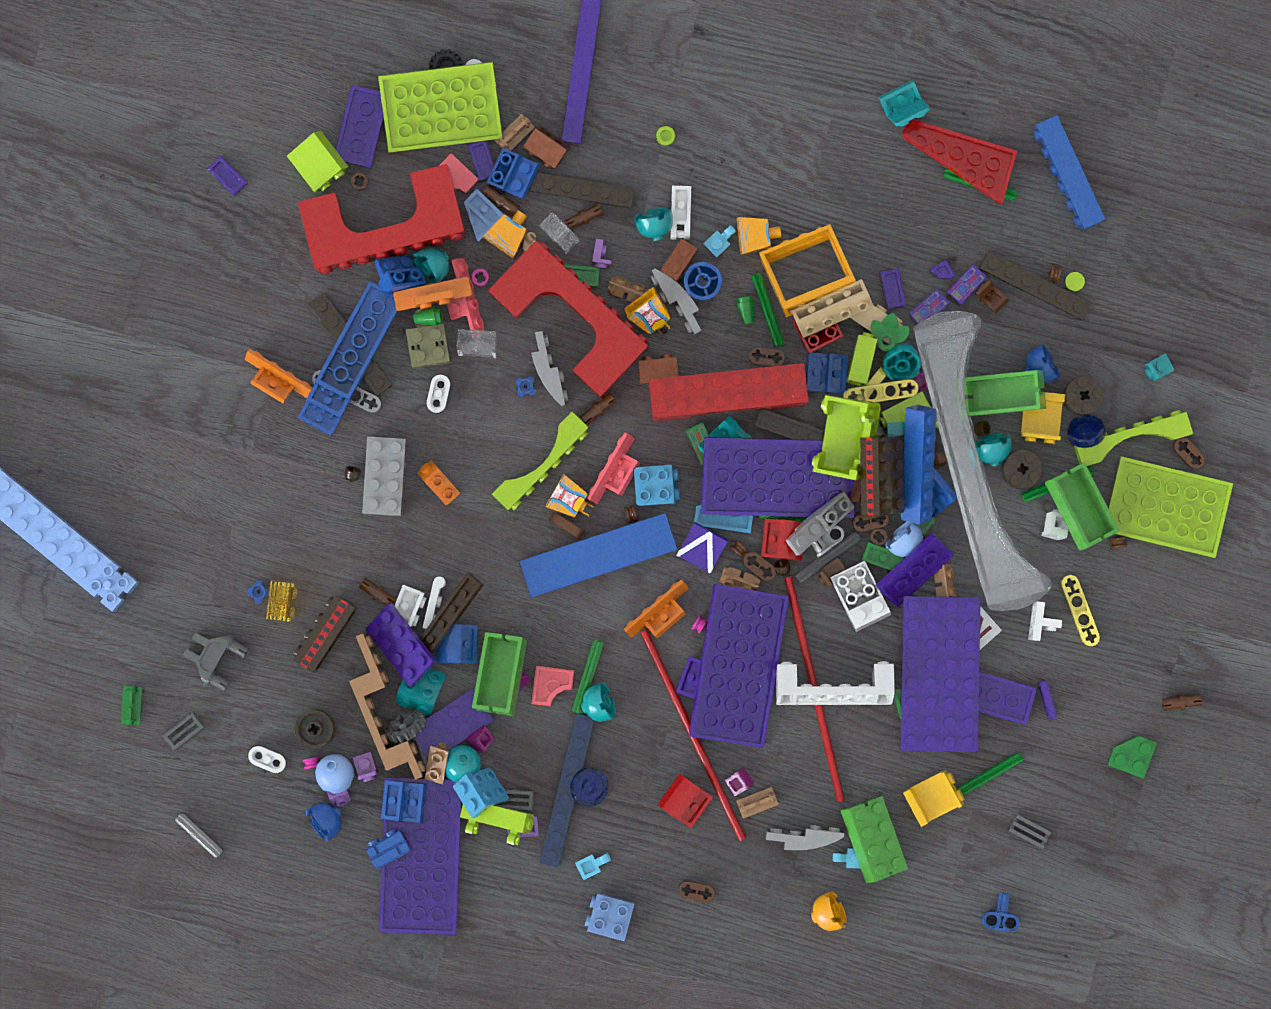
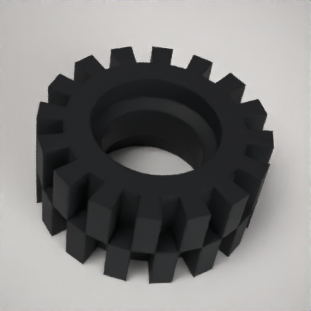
[429,49,463,69]

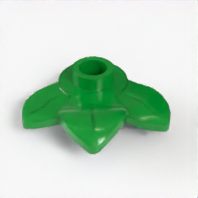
[871,313,909,351]

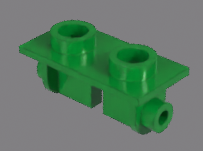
[121,686,143,725]

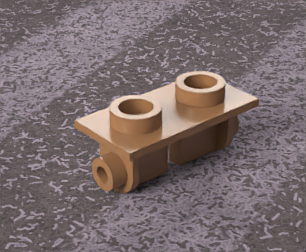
[494,114,535,151]
[607,276,648,302]
[934,564,957,597]
[719,566,761,591]
[425,743,449,784]
[736,787,779,819]

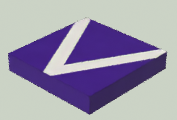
[677,522,728,573]

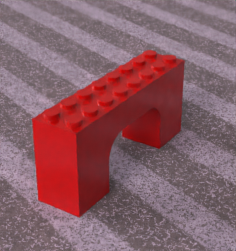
[298,164,466,275]
[488,241,648,398]
[649,363,808,422]

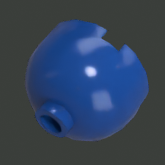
[684,262,722,301]
[1024,345,1060,383]
[305,803,342,842]

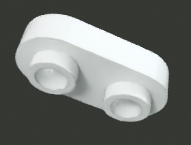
[427,375,450,413]
[248,746,286,773]

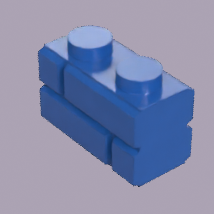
[366,829,411,870]

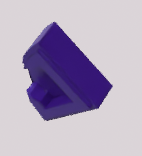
[929,260,956,279]

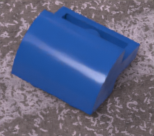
[487,148,540,200]
[374,255,426,292]
[932,469,958,518]
[435,624,478,664]

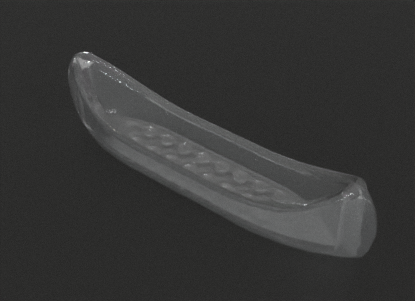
[913,311,1052,611]

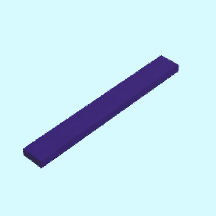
[562,0,601,145]

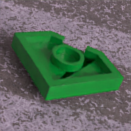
[1107,736,1157,779]

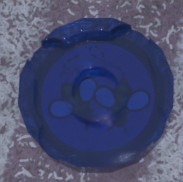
[1067,415,1106,448]
[570,768,608,806]

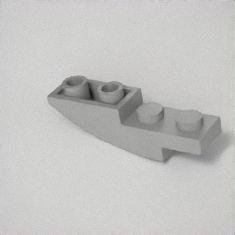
[650,269,701,336]
[531,331,568,406]
[785,492,855,555]
[765,825,844,850]

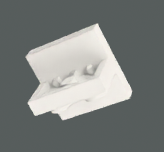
[1028,601,1062,641]

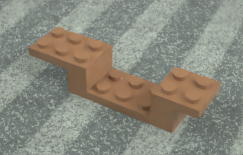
[349,633,426,780]

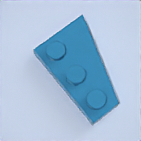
[694,505,753,533]

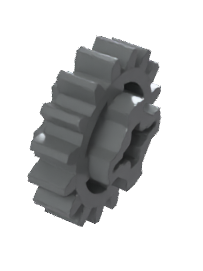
[385,710,426,743]

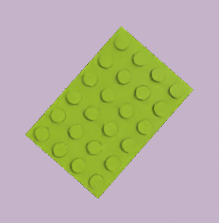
[378,62,502,152]
[1108,456,1233,558]

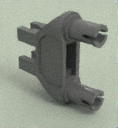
[183,632,249,692]

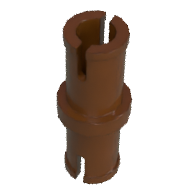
[482,184,520,216]
[565,203,604,231]
[580,392,617,426]
[359,577,397,605]
[1162,693,1202,711]

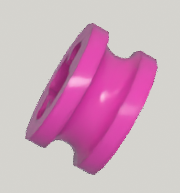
[472,269,489,287]
[691,615,708,634]
[302,756,320,770]

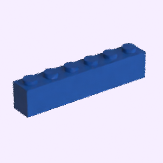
[1033,115,1105,231]
[901,405,937,524]

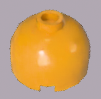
[811,891,846,931]

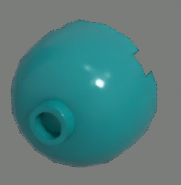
[634,208,673,241]
[413,246,449,284]
[883,343,921,381]
[973,433,1012,466]
[581,682,616,722]
[445,745,481,783]

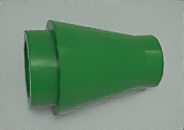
[736,295,754,324]
[413,306,443,325]

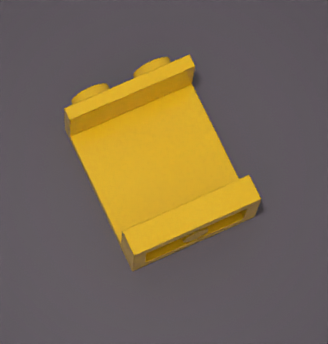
[1020,392,1065,444]
[903,770,965,827]

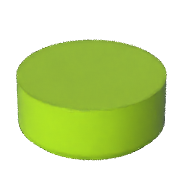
[656,126,675,146]
[1065,272,1085,292]

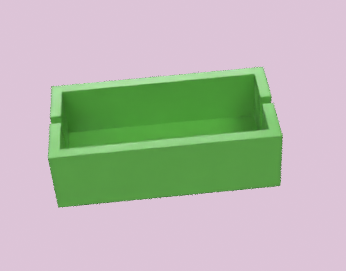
[963,370,1046,417]
[1045,462,1119,551]
[472,632,527,716]
[840,796,908,883]

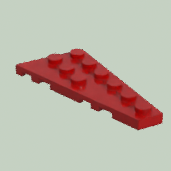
[902,119,1017,205]

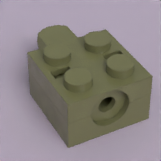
[406,309,451,369]

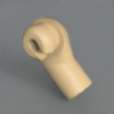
[522,232,536,251]

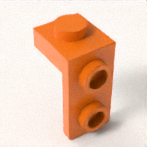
[417,460,460,505]

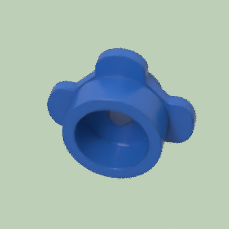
[515,376,536,397]
[247,580,270,603]

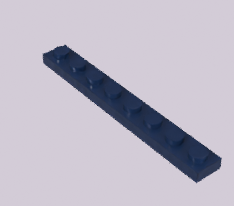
[539,713,594,867]

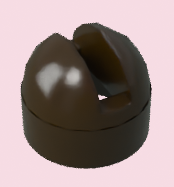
[974,421,990,436]
[345,466,361,482]
[774,559,790,576]

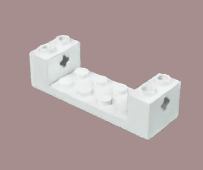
[776,661,894,705]

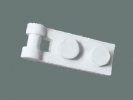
[671,186,691,240]
[423,577,446,629]

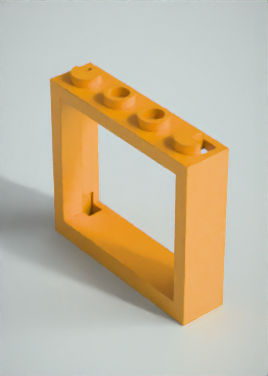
[759,224,856,317]

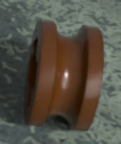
[351,173,369,191]
[1049,264,1062,283]
[624,505,638,523]
[870,528,888,546]
[1109,537,1127,549]
[730,540,748,558]

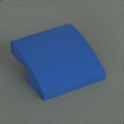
[805,353,848,394]
[381,780,426,823]

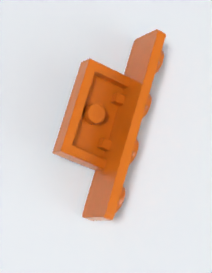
[393,277,472,311]
[245,349,312,404]
[624,580,689,639]

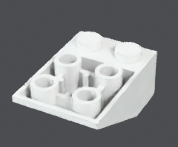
[830,561,891,632]

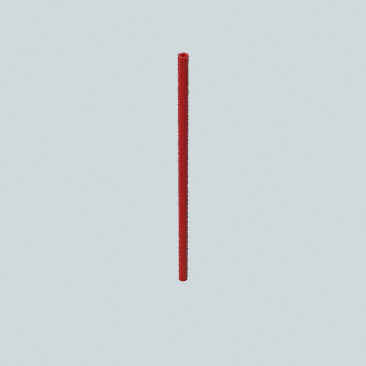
[784,576,845,802]
[640,630,746,841]

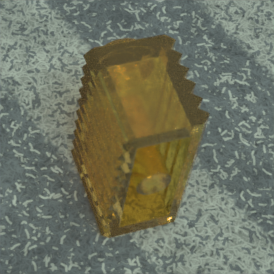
[266,581,298,622]

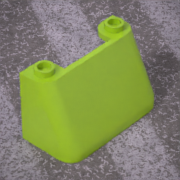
[812,395,881,480]

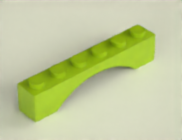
[1074,410,1193,466]
[492,412,589,511]

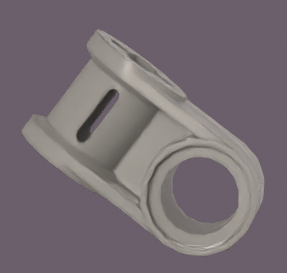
[811,526,844,557]

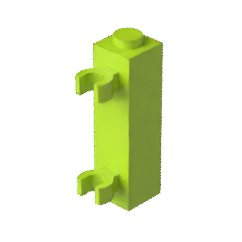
[460,805,534,845]

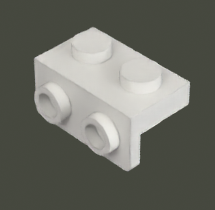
[395,585,426,627]

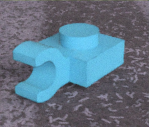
[704,225,736,258]
[833,848,861,869]
[575,853,611,880]

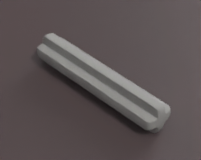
[176,813,223,858]

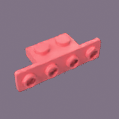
[447,258,485,334]
[587,432,641,504]

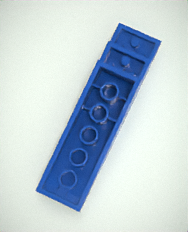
[297,281,398,436]
[519,513,677,598]

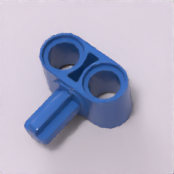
[981,892,1020,932]

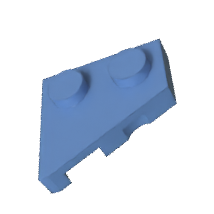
[464,189,504,242]

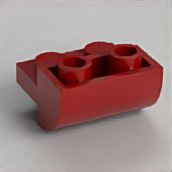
[792,319,844,354]
[761,519,803,561]
[657,773,713,828]

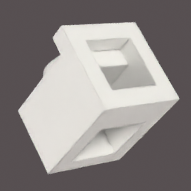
[1041,509,1068,540]

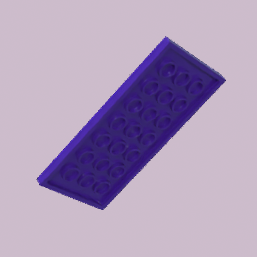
[701,437,855,518]
[689,584,789,748]
[900,596,981,752]
[379,777,461,935]

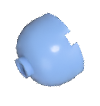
[885,521,923,557]
[315,754,355,794]

